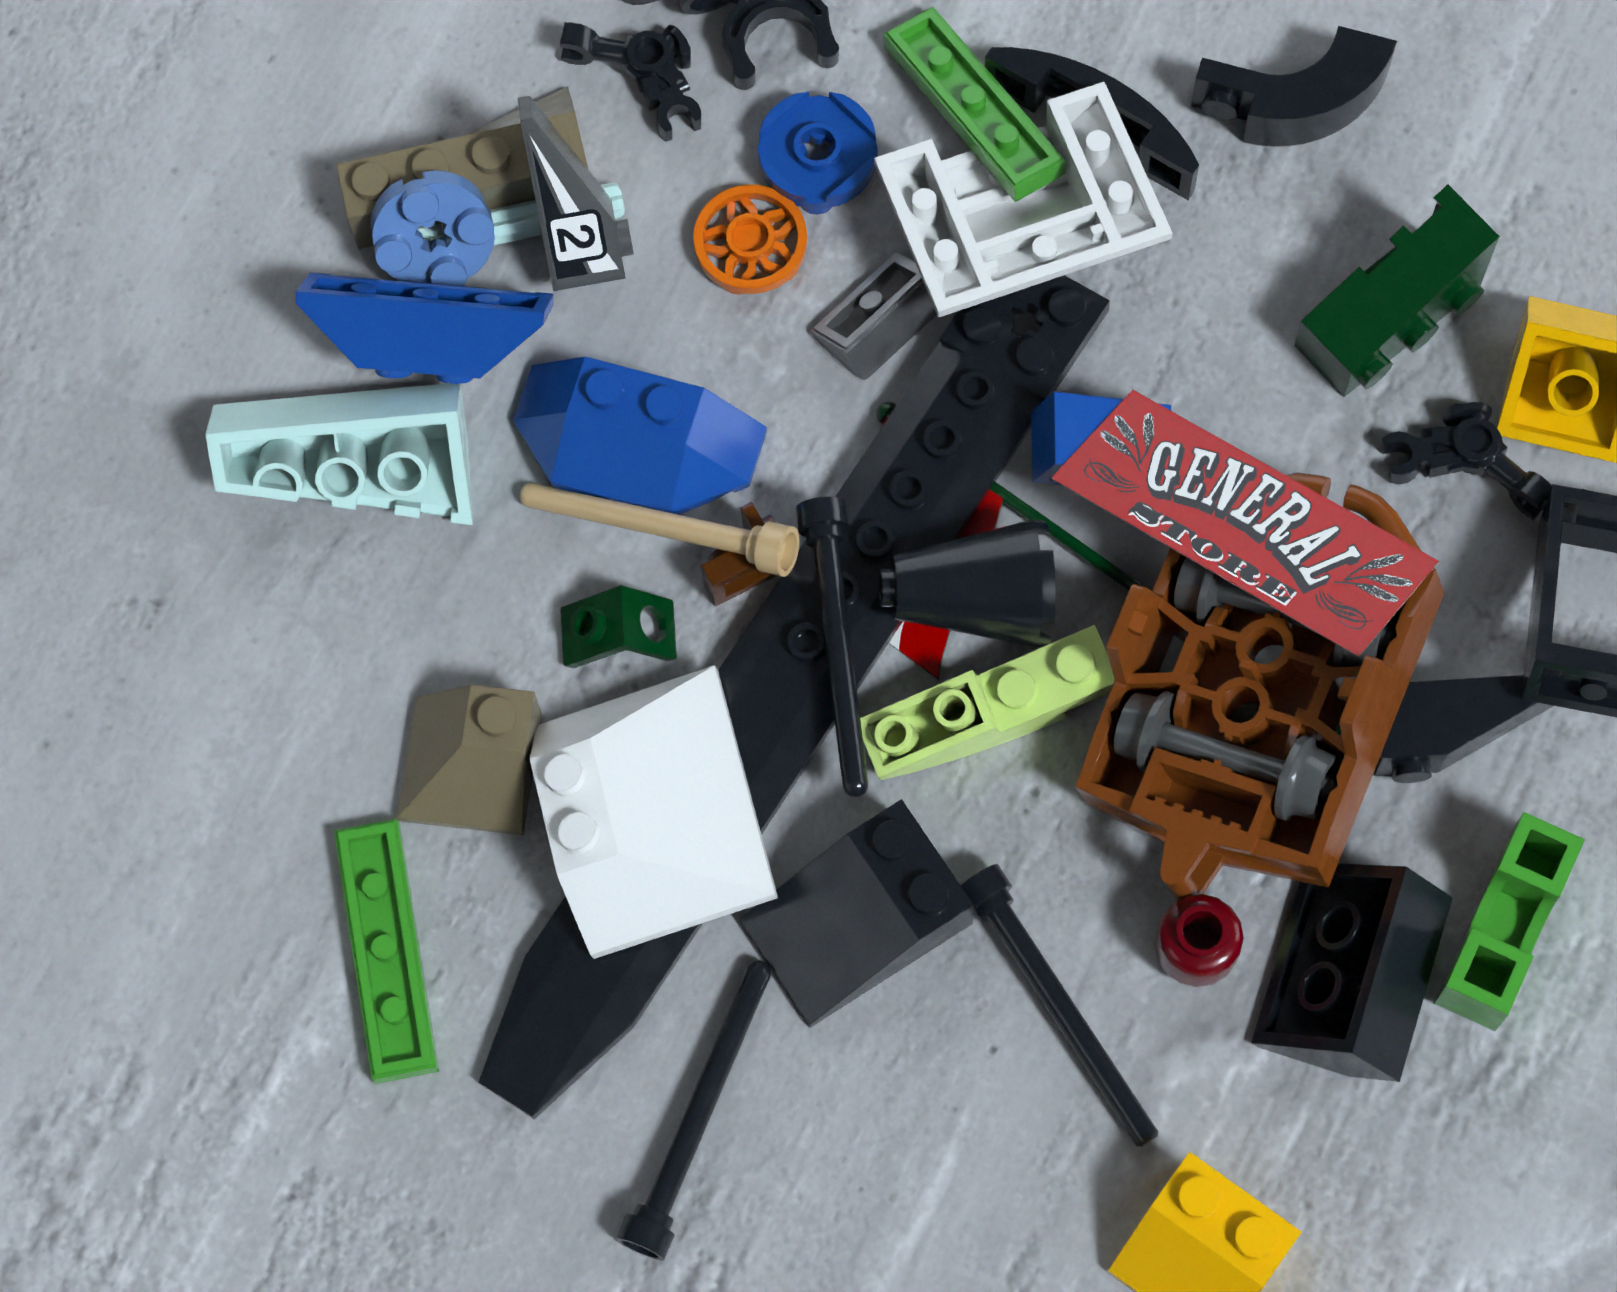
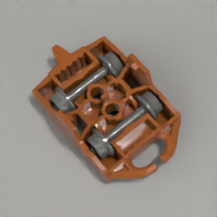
[1075,472,1444,900]

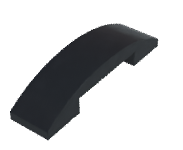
[985,47,1199,200]

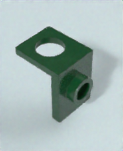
[560,585,677,669]

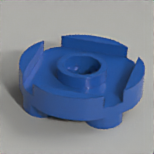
[757,91,878,215]

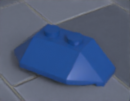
[296,272,554,384]
[513,356,767,515]

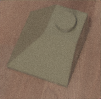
[396,685,542,836]

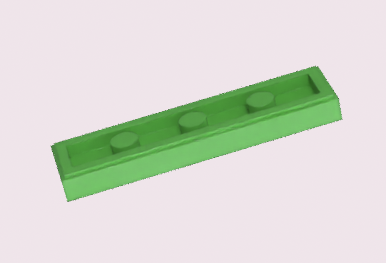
[883,6,1066,202]
[334,819,439,1084]

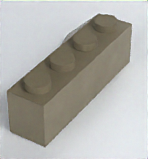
[336,86,588,249]

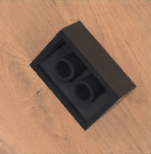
[1251,863,1453,1082]

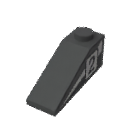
[518,96,634,291]

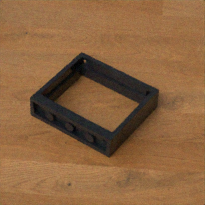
[1521,484,1617,718]

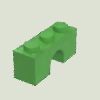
[1435,812,1585,1031]

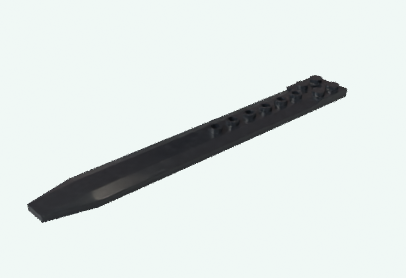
[478,275,1110,1120]

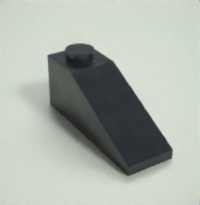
[1374,675,1553,783]

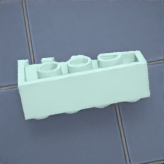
[205,383,473,525]

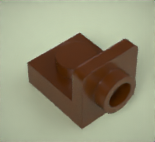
[701,502,778,607]

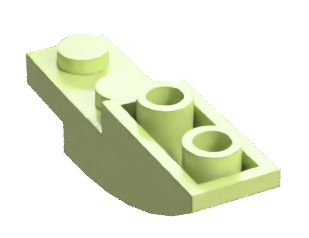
[860,624,1115,780]

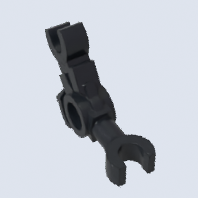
[560,22,701,142]
[1381,402,1552,521]

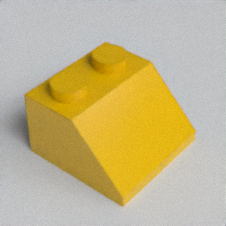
[1496,296,1617,463]
[1107,1152,1302,1292]

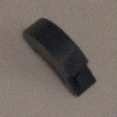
[1191,26,1397,147]

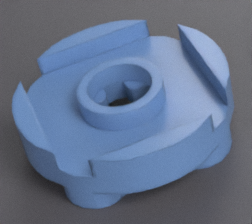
[370,170,495,287]

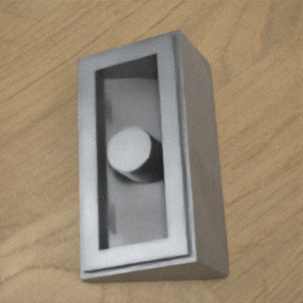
[810,252,937,380]

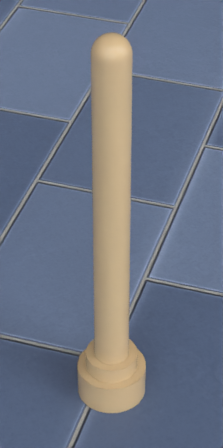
[519,483,800,577]

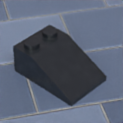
[740,799,974,1028]

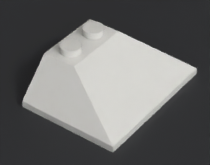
[874,82,1172,318]
[530,665,778,959]

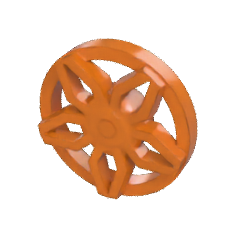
[693,185,807,295]

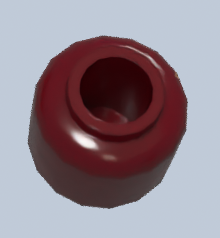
[1155,894,1244,987]

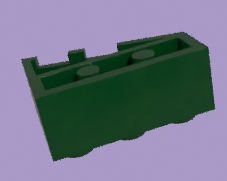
[1294,184,1500,397]

